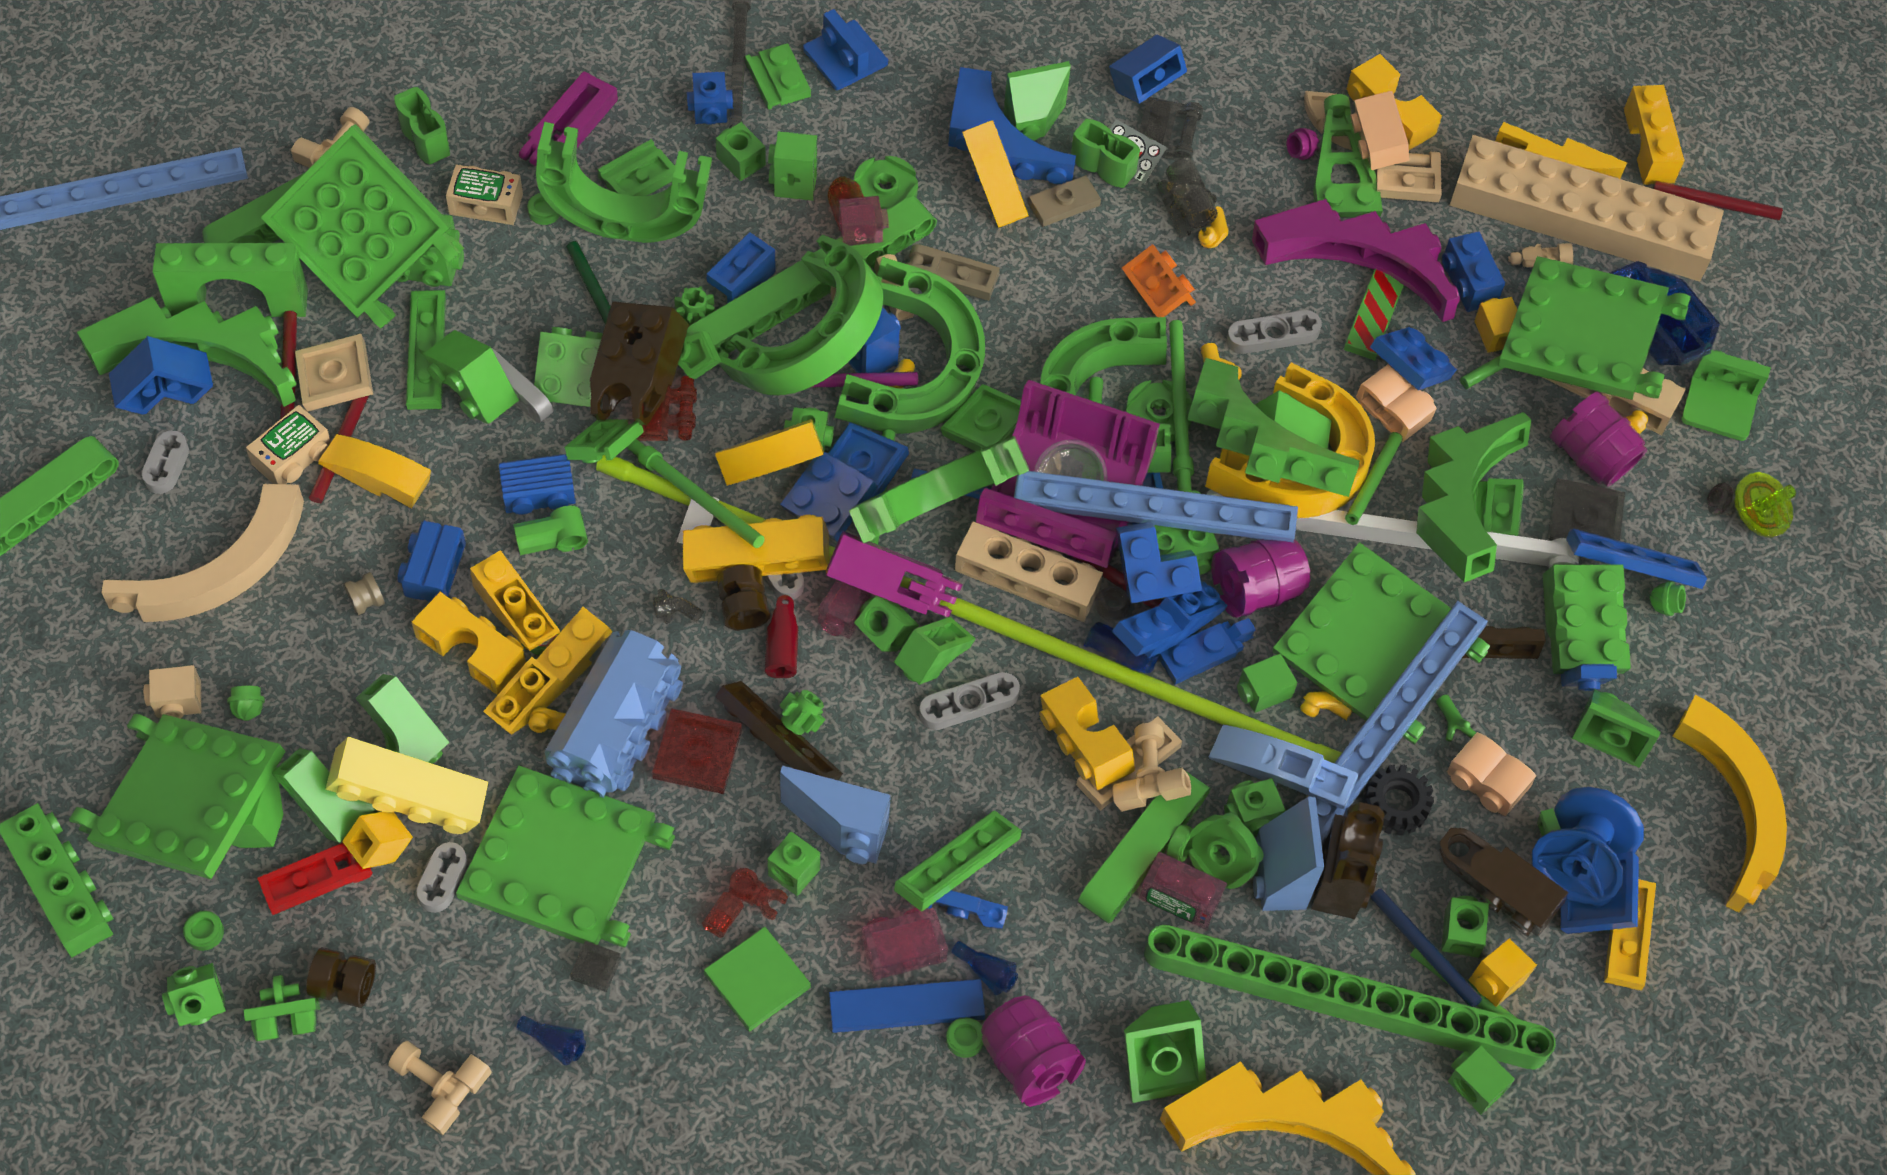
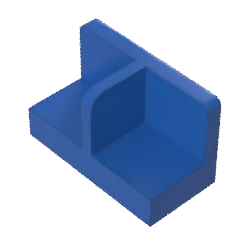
[706,232,776,303]

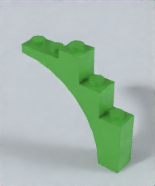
[77,296,296,407]
[1187,358,1360,497]
[1416,412,1531,583]

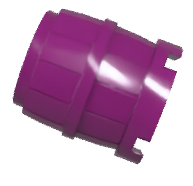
[1549,391,1647,487]
[1211,539,1310,618]
[981,995,1086,1107]

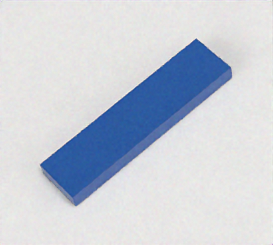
[1566,529,1707,589]
[829,979,985,1033]

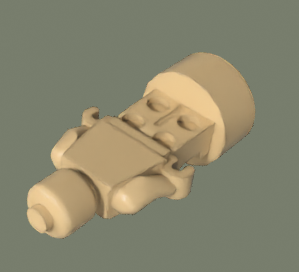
[1508,243,1573,268]

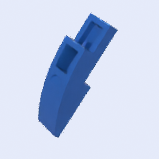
[1112,582,1228,658]

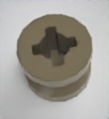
[343,572,385,616]

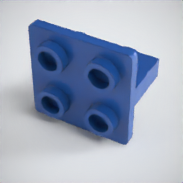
[803,9,888,90]

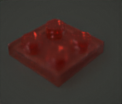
[652,708,742,794]

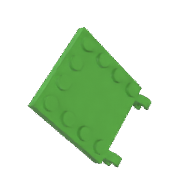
[261,124,464,328]
[1499,256,1691,400]
[1272,542,1490,745]
[69,714,286,879]
[456,766,675,949]

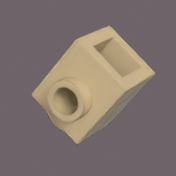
[143,665,201,719]

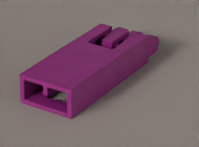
[519,71,618,166]
[826,531,963,617]

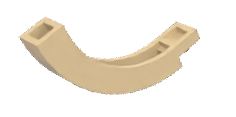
[101,484,304,622]

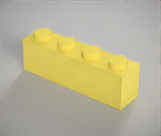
[325,737,488,834]

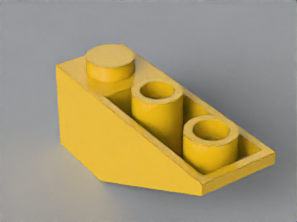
[470,550,560,651]

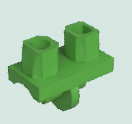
[244,975,320,1042]

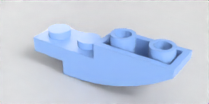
[1209,725,1358,810]

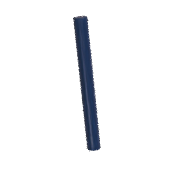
[1370,888,1482,1007]

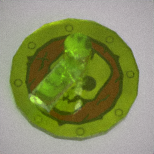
[1735,472,1796,538]

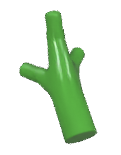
[1436,695,1476,742]

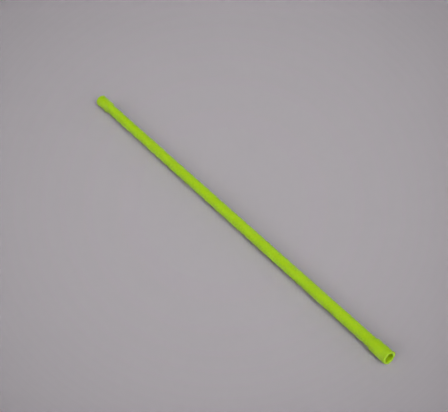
[596,455,1342,763]

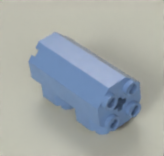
[545,630,683,798]

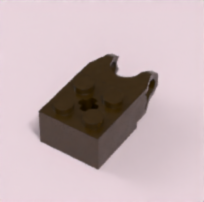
[590,301,689,425]
[1311,802,1385,919]
[1439,827,1569,937]

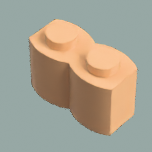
[1356,364,1437,442]
[1447,732,1536,816]

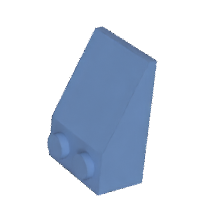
[780,766,890,864]
[1253,797,1324,911]

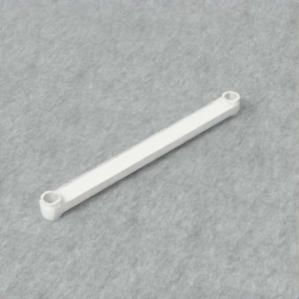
[1207,490,1579,568]

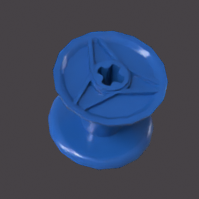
[1532,787,1644,904]

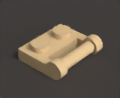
[1375,152,1442,202]

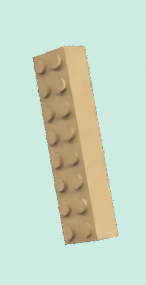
[1450,135,1724,282]

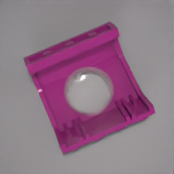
[976,380,1160,568]

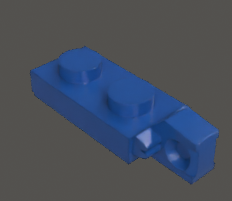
[1157,618,1256,685]
[910,890,1008,929]

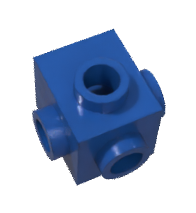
[687,72,733,124]

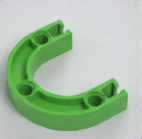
[536,122,712,243]
[718,234,883,395]
[834,257,985,434]
[1040,317,1171,473]
[849,436,1029,544]

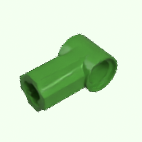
[513,506,588,556]

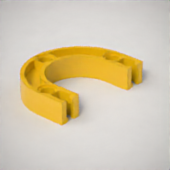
[1205,362,1375,518]

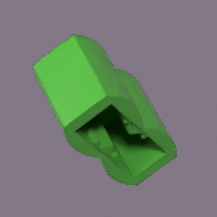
[394,87,450,165]
[1071,119,1140,188]

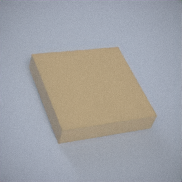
[295,334,373,412]

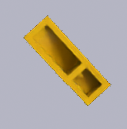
[962,120,1029,228]
[715,419,824,486]
[318,434,431,509]

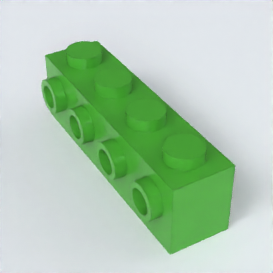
[0,803,114,958]

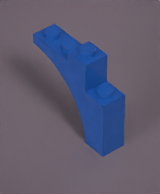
[948,67,1076,184]

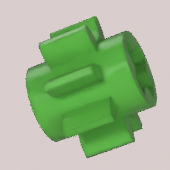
[674,286,715,326]
[779,690,825,735]

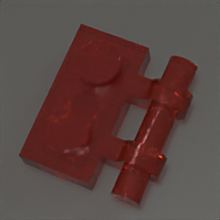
[634,376,697,441]

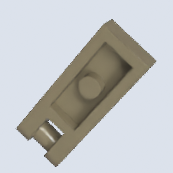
[906,244,1000,301]

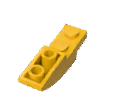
[1495,122,1627,179]
[483,607,612,735]

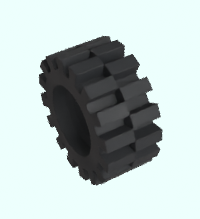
[1364,764,1434,835]

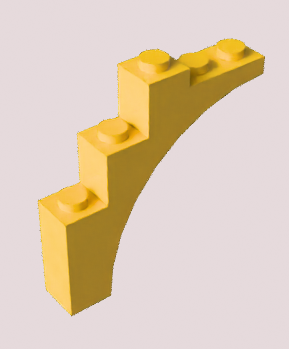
[1160,1061,1415,1175]

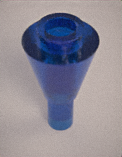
[952,941,1018,995]
[517,1015,586,1065]

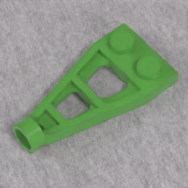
[1313,94,1383,218]

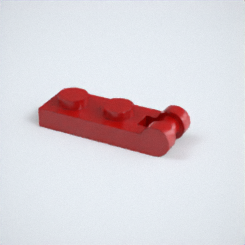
[257,843,373,916]

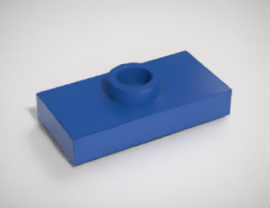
[1561,664,1617,691]

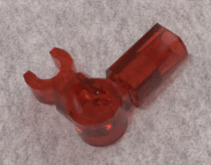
[702,868,788,938]

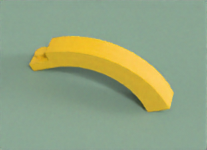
[1673,694,1787,913]

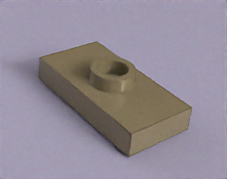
[1028,175,1101,227]

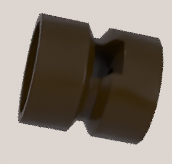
[717,565,770,631]
[306,947,376,1008]

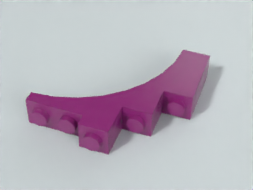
[1252,199,1460,322]

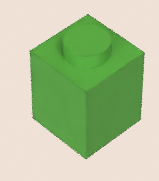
[1237,653,1298,713]

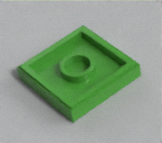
[941,384,1021,451]
[704,927,811,1032]

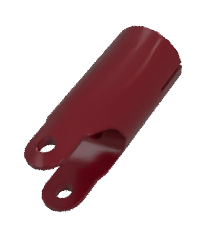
[765,595,798,678]

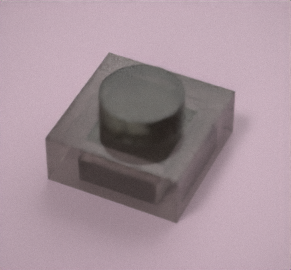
[570,941,621,993]

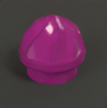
[1286,128,1320,160]

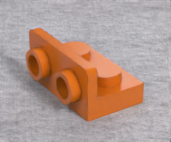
[1122,244,1196,317]

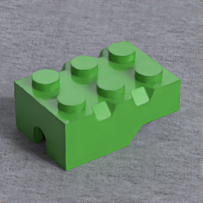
[1543,565,1631,674]

